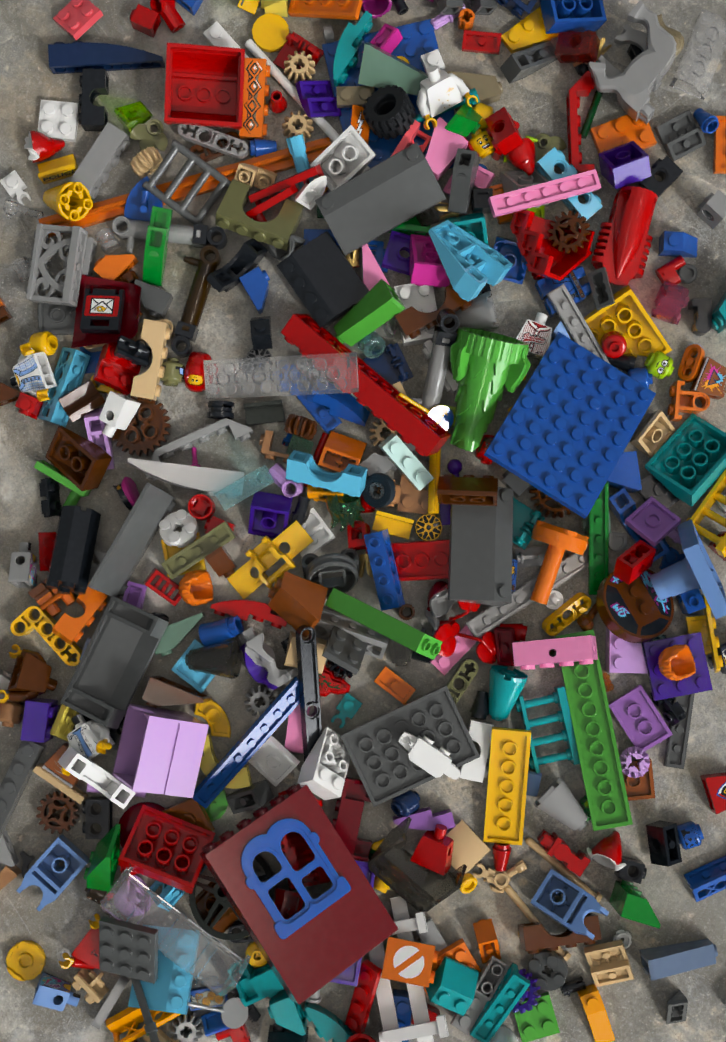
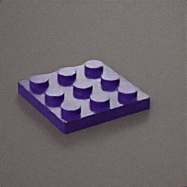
[642,632,713,701]

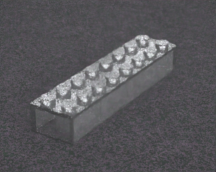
[203,352,359,399]

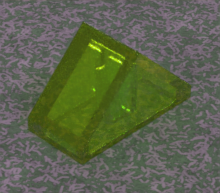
[114,101,153,133]

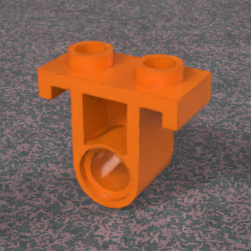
[667,380,710,421]

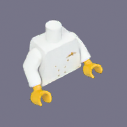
[416,66,478,130]

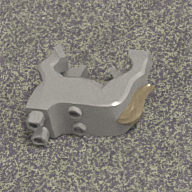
[588,0,684,125]

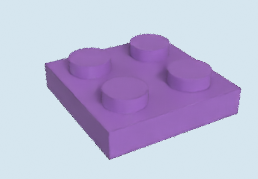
[625,496,681,547]

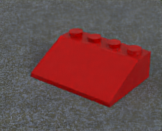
[118,804,216,894]

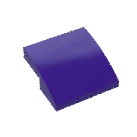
[295,80,342,118]

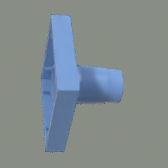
[650,519,726,619]

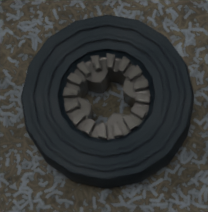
[362,473,396,508]

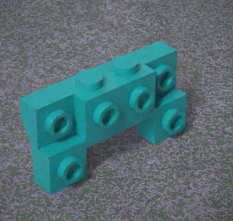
[227,957,284,1007]

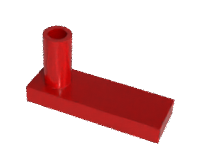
[245,185,299,222]

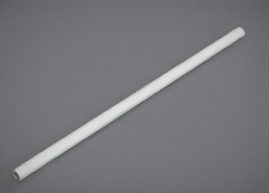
[245,39,370,173]

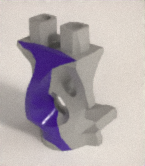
[237,627,298,692]

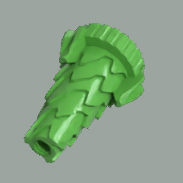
[450,327,531,452]

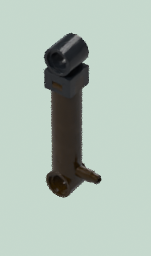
[171,245,221,358]

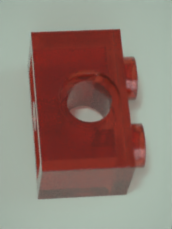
[555,30,600,63]

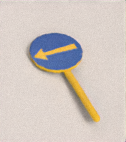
[399,393,454,431]

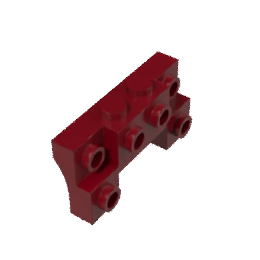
[332,777,372,862]

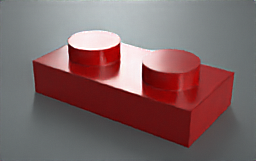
[462,30,502,55]

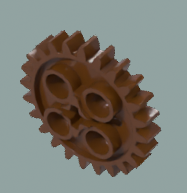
[112,396,171,457]

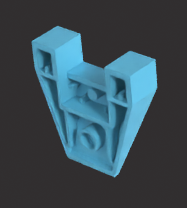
[428,220,513,302]

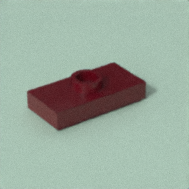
[494,627,516,666]

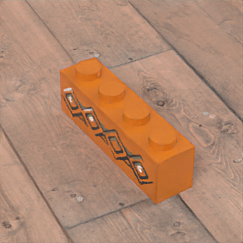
[239,58,271,140]

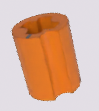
[457,8,475,32]

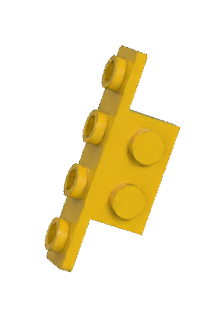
[685,594,723,673]

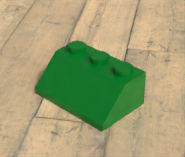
[609,879,661,929]

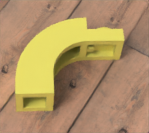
[200,733,252,789]

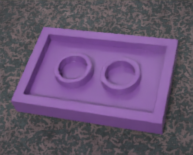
[609,684,673,751]

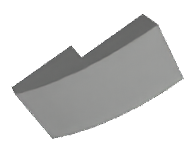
[416,917,448,951]

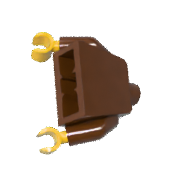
[0,644,57,703]

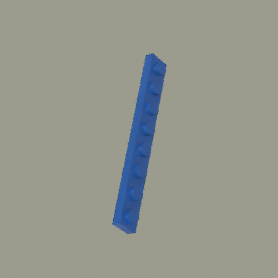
[192,677,300,809]

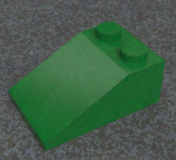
[84,824,120,892]

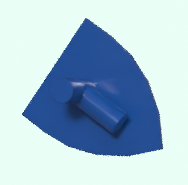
[124,176,163,221]

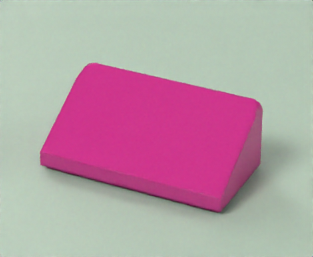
[362,23,403,54]

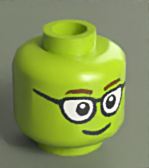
[644,351,674,380]

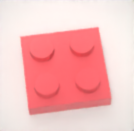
[53,0,103,41]

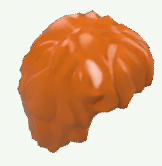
[179,570,214,606]
[658,644,696,681]

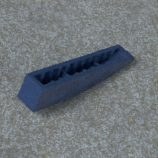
[48,41,165,74]

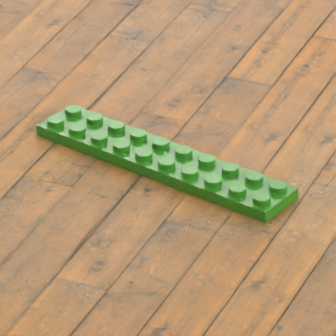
[555,629,633,831]

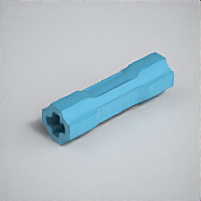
[286,134,315,190]

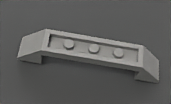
[145,418,254,481]

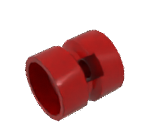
[188,494,216,520]

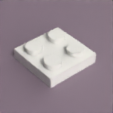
[38,100,80,142]
[248,735,300,787]

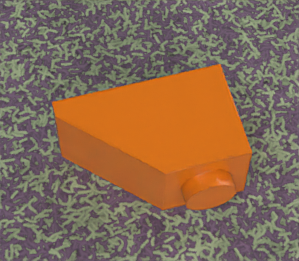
[93,254,139,281]
[473,919,501,964]

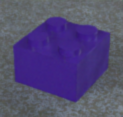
[598,141,651,189]
[20,698,60,743]

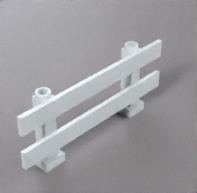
[369,895,449,1042]

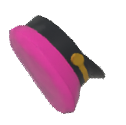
[113,477,140,511]

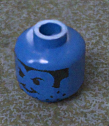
[677,821,704,850]

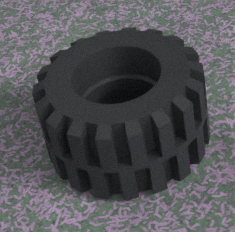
[363,85,416,140]

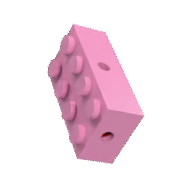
[512,635,598,670]

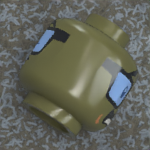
[160,358,185,387]

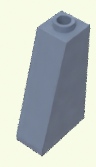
[639,939,718,981]

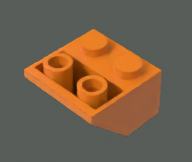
[318,431,367,473]

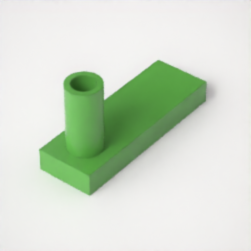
[34,460,92,509]

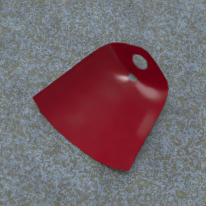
[71,275,142,348]

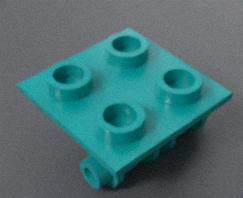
[513,497,545,550]

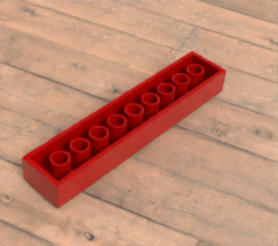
[280,314,451,457]

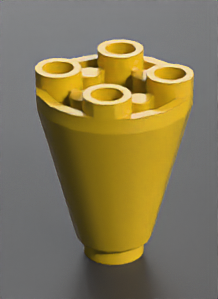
[43,182,93,221]

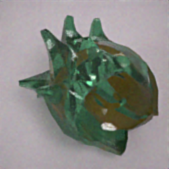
[326,494,365,532]

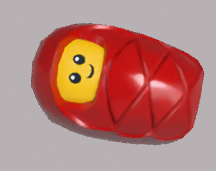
[184,351,213,393]

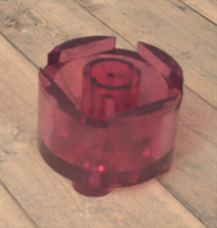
[650,280,689,325]

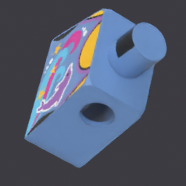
[32,972,81,1011]

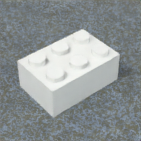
[394,283,440,347]

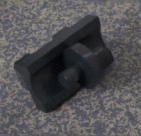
[114,335,152,367]

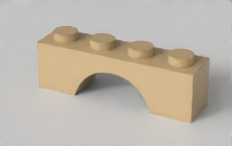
[130,319,172,401]

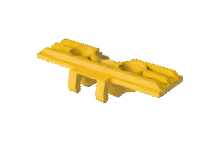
[227,520,314,599]

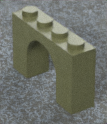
[215,179,304,251]

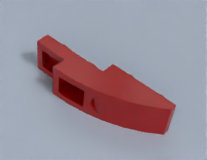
[210,600,288,629]

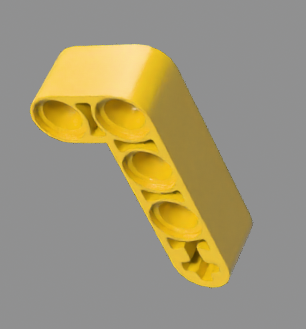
[10,605,82,666]

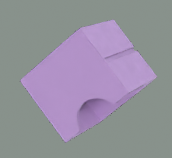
[112,704,209,798]

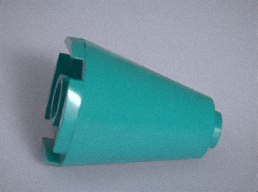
[489,665,528,721]

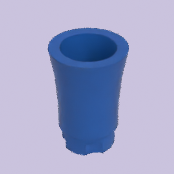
[198,616,244,649]

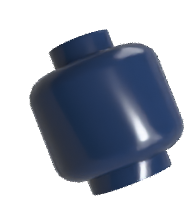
[391,790,420,817]

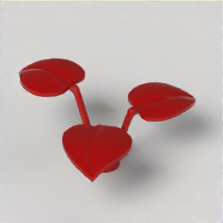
[433,601,497,664]

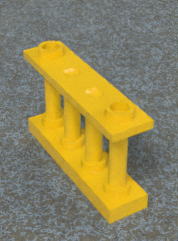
[686,470,726,558]

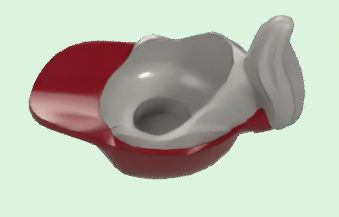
[425,581,456,631]

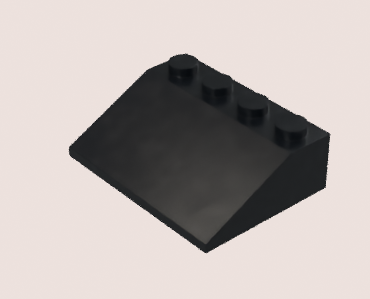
[277,231,369,328]

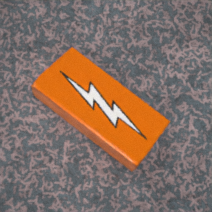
[351,105,370,144]

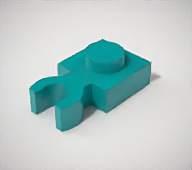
[331,693,363,729]

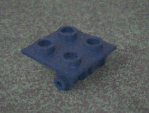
[363,343,414,385]

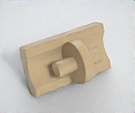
[71,968,109,1004]

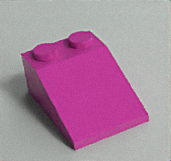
[409,234,450,288]

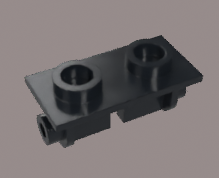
[39,478,62,518]
[650,693,686,726]

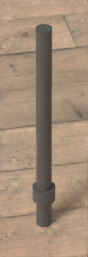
[131,978,160,1042]

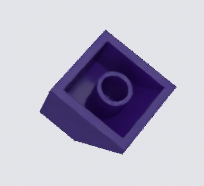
[248,491,293,538]

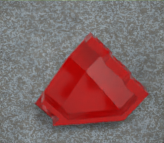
[510,210,595,281]

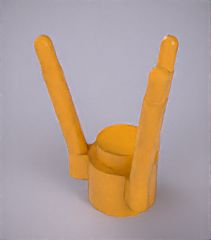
[307,485,352,508]

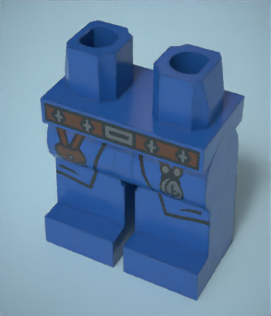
[535,266,592,318]

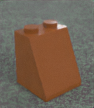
[267,571,328,637]

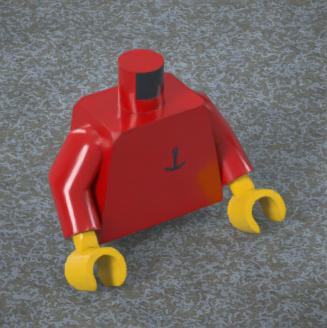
[59,913,101,969]

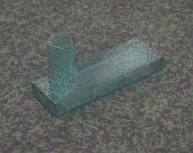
[214,465,275,511]

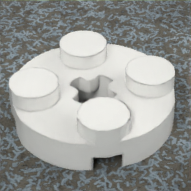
[159,509,199,548]

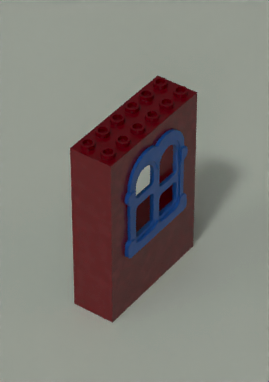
[199,784,398,1005]

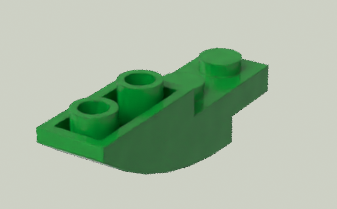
[142,206,173,286]

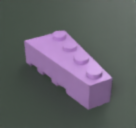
[605,627,648,674]

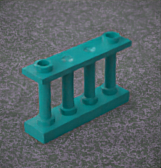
[515,685,580,774]

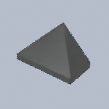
[587,267,615,310]
[665,990,688,1024]

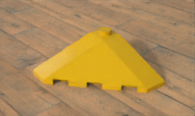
[567,285,672,358]

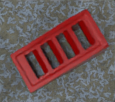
[143,568,182,606]

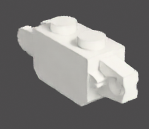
[398,731,461,780]

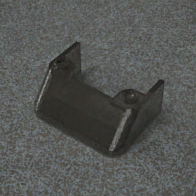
[368,817,467,912]

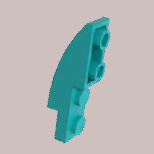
[333,11,373,87]
[304,1002,354,1042]

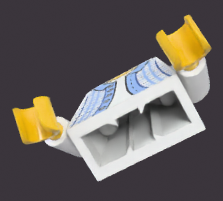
[10,342,57,402]

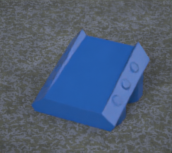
[493,236,527,284]

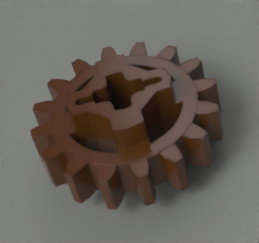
[548,210,591,254]
[36,791,80,834]

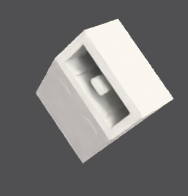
[297,727,351,800]

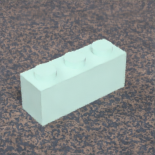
[378,433,434,491]

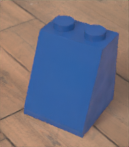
[607,451,642,493]

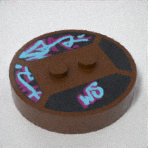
[596,569,674,643]

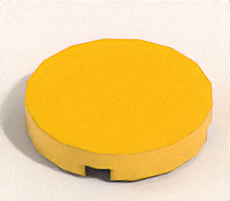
[252,13,289,53]
[6,940,46,981]

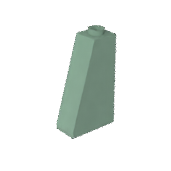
[358,42,428,96]

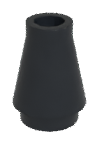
[608,354,636,372]
[470,691,489,720]

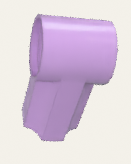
[267,462,304,498]

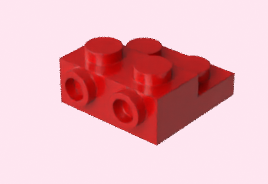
[93,342,141,395]

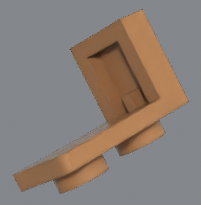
[259,430,290,463]

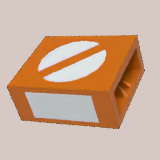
[381,936,439,988]

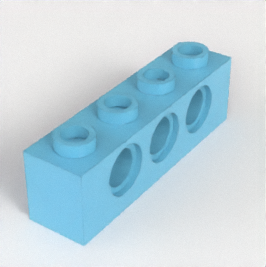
[535,147,603,221]

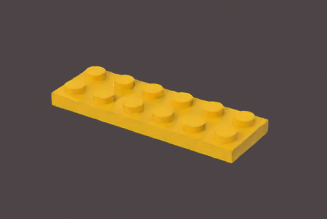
[483,727,531,845]

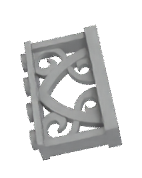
[26,223,88,307]

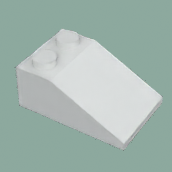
[310,125,376,191]

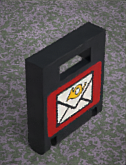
[80,288,125,334]

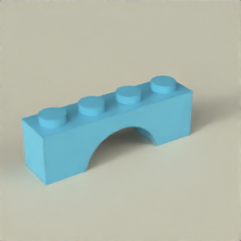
[286,450,367,497]

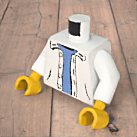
[61,714,115,776]

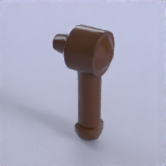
[577,603,598,631]

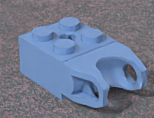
[16,834,90,912]
[530,869,609,940]

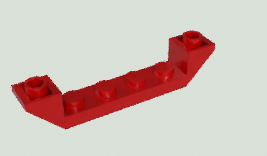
[566,71,598,174]

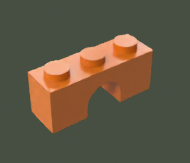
[52,583,108,645]

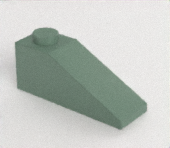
[155,612,205,657]

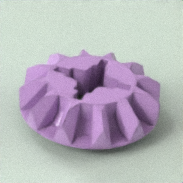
[619,746,650,778]

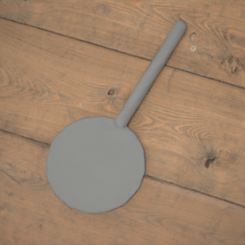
[187,997,248,1029]

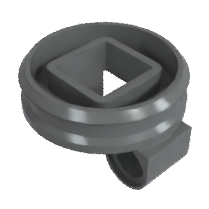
[302,548,359,597]

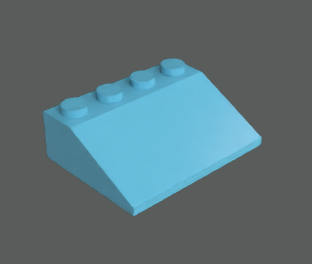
[128,925,200,1015]

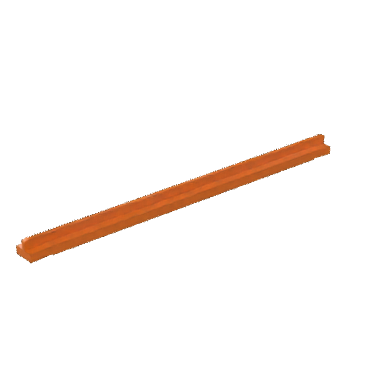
[38,137,332,238]

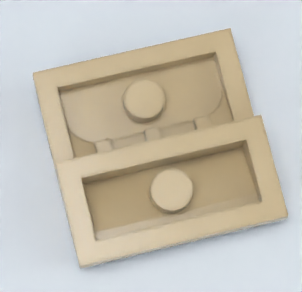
[446,820,491,876]
[584,939,634,987]

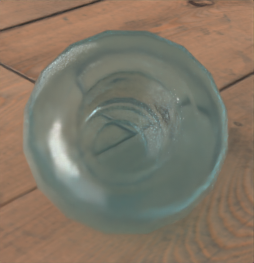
[358,331,386,359]

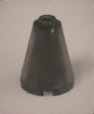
[185,640,241,679]

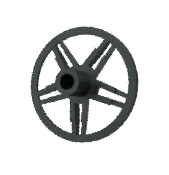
[189,854,276,940]

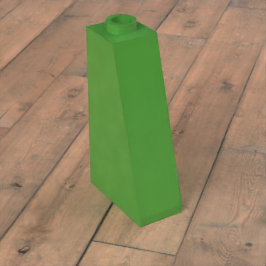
[333,279,405,347]

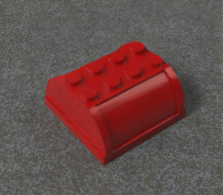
[164,42,245,130]

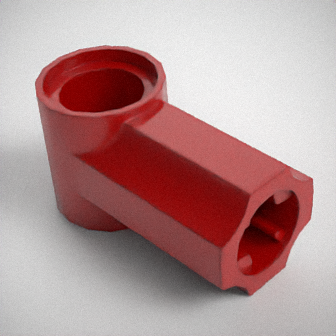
[150,0,186,33]

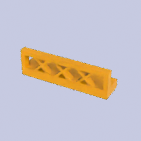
[105,1007,181,1042]

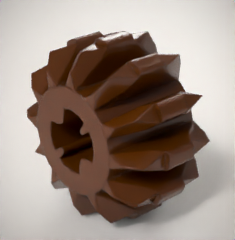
[284,414,317,440]

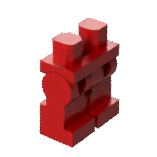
[537,829,591,877]

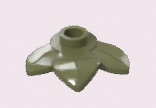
[130,118,168,152]
[534,133,567,167]

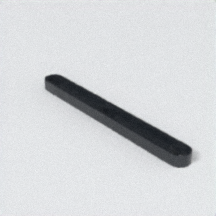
[296,625,322,761]

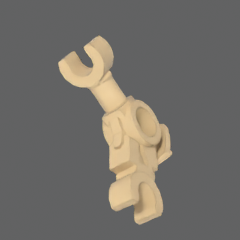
[472,859,527,893]

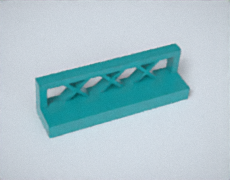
[470,963,530,1042]

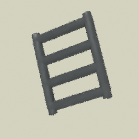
[142,139,231,225]

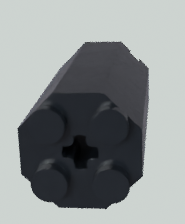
[46,505,101,594]

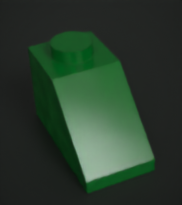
[445,103,482,137]

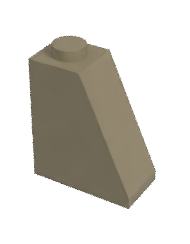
[447,71,503,113]

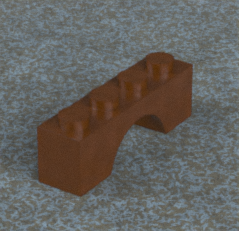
[394,285,474,340]
[518,913,602,954]

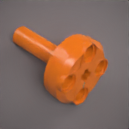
[530,520,589,605]

